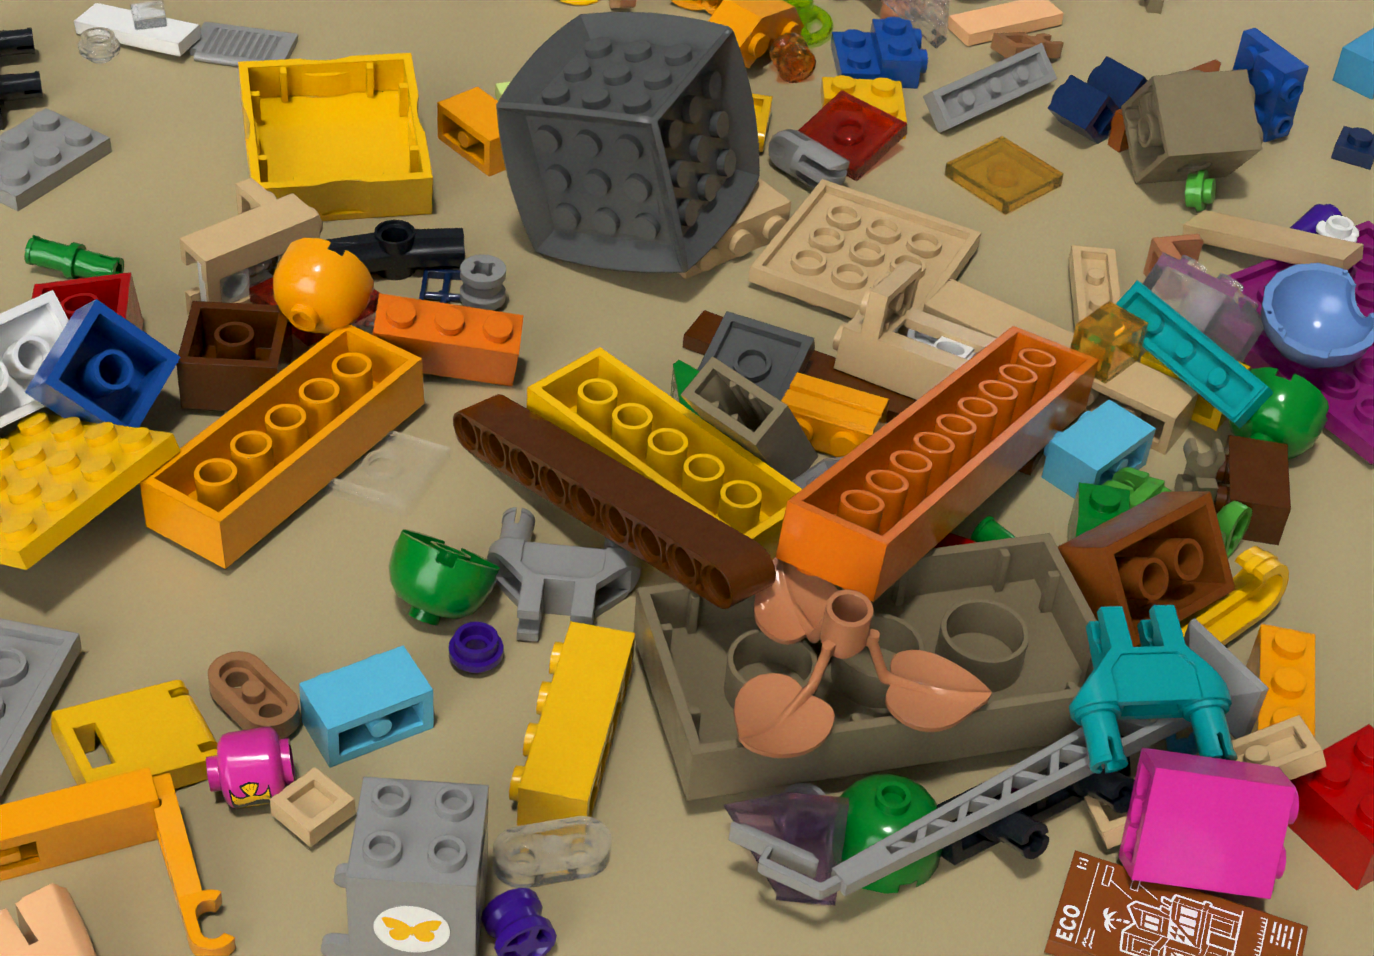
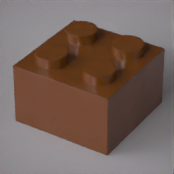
[176,301,293,411]

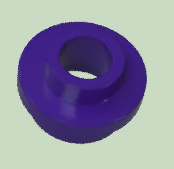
[449,622,504,673]

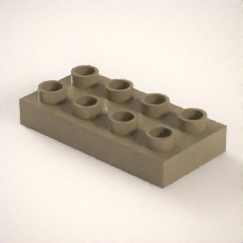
[633,533,1097,801]

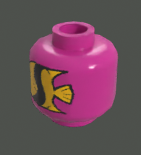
[206,727,296,809]

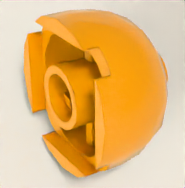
[273,237,374,334]

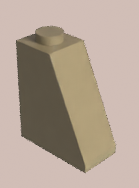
[681,356,819,481]

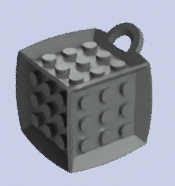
[496,12,760,273]

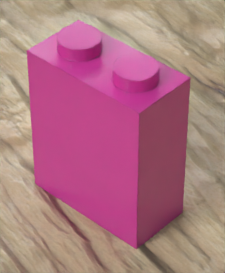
[1118,747,1299,899]

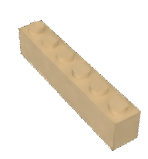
[923,279,1198,455]

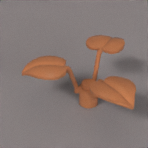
[733,558,992,758]

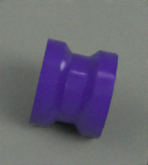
[481,888,557,956]

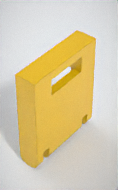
[51,680,218,789]

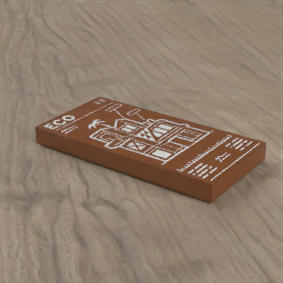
[1044,850,1308,956]

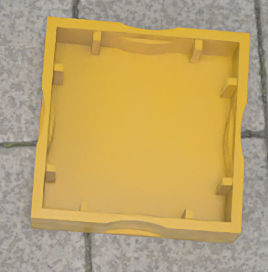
[238,53,433,221]

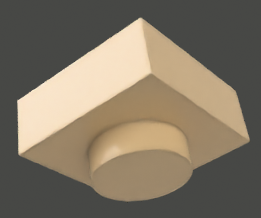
[270,767,355,847]

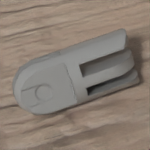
[768,129,850,189]

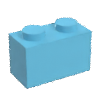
[1041,399,1156,499]
[299,645,434,768]

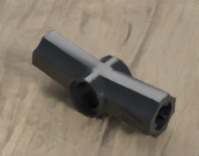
[326,219,465,280]

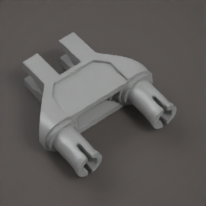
[487,507,641,642]

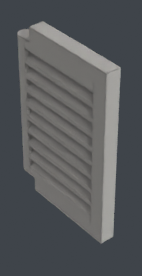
[189,22,298,67]

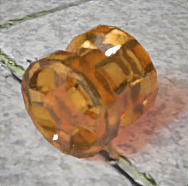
[769,32,816,83]

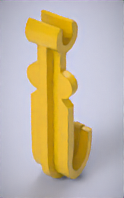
[1136,546,1289,647]

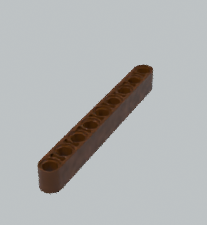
[453,394,776,609]

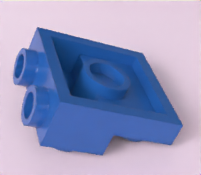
[830,17,928,89]
[1233,28,1309,142]

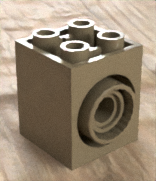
[1121,69,1263,184]

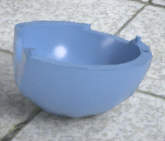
[1261,263,1374,369]

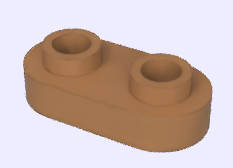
[208,651,300,739]

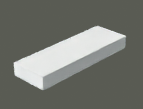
[74,3,201,57]

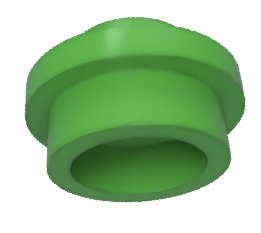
[1185,170,1216,212]

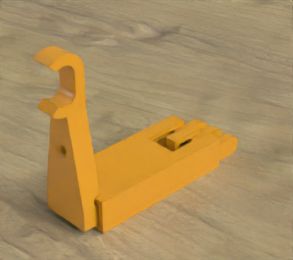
[0,767,236,956]

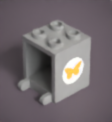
[321,777,489,956]

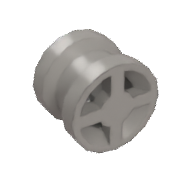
[460,254,506,310]

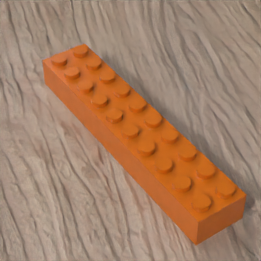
[775,326,1100,602]

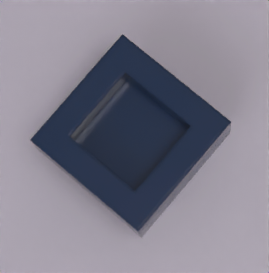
[1331,126,1374,170]

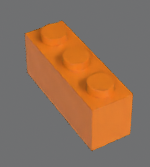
[373,293,524,387]

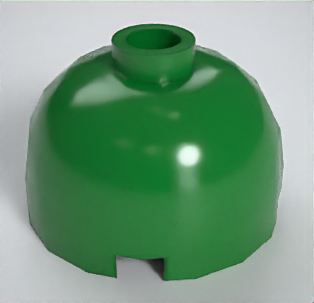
[1228,367,1329,459]
[389,529,500,626]
[825,773,942,894]

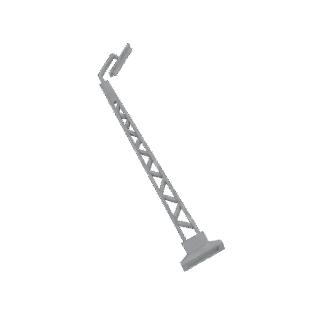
[729,618,1269,900]

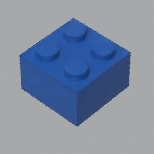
[25,299,181,428]

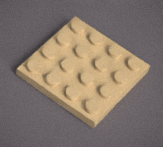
[748,179,981,319]

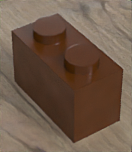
[1214,435,1291,545]

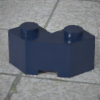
[1048,56,1148,144]

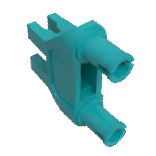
[1068,605,1238,774]

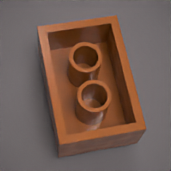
[1058,491,1236,647]

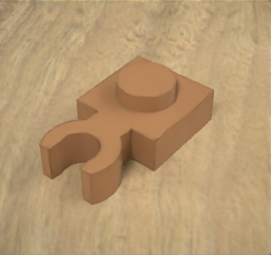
[990,32,1064,59]

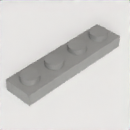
[923,43,1057,133]

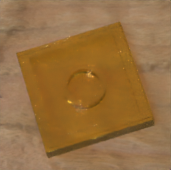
[944,136,1064,215]

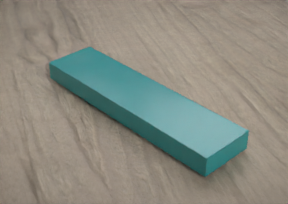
[1106,280,1274,429]

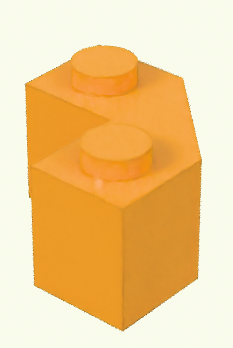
[708,0,804,69]

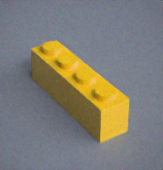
[509,621,635,839]

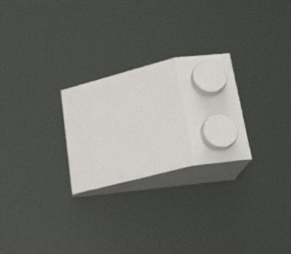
[0,290,69,428]

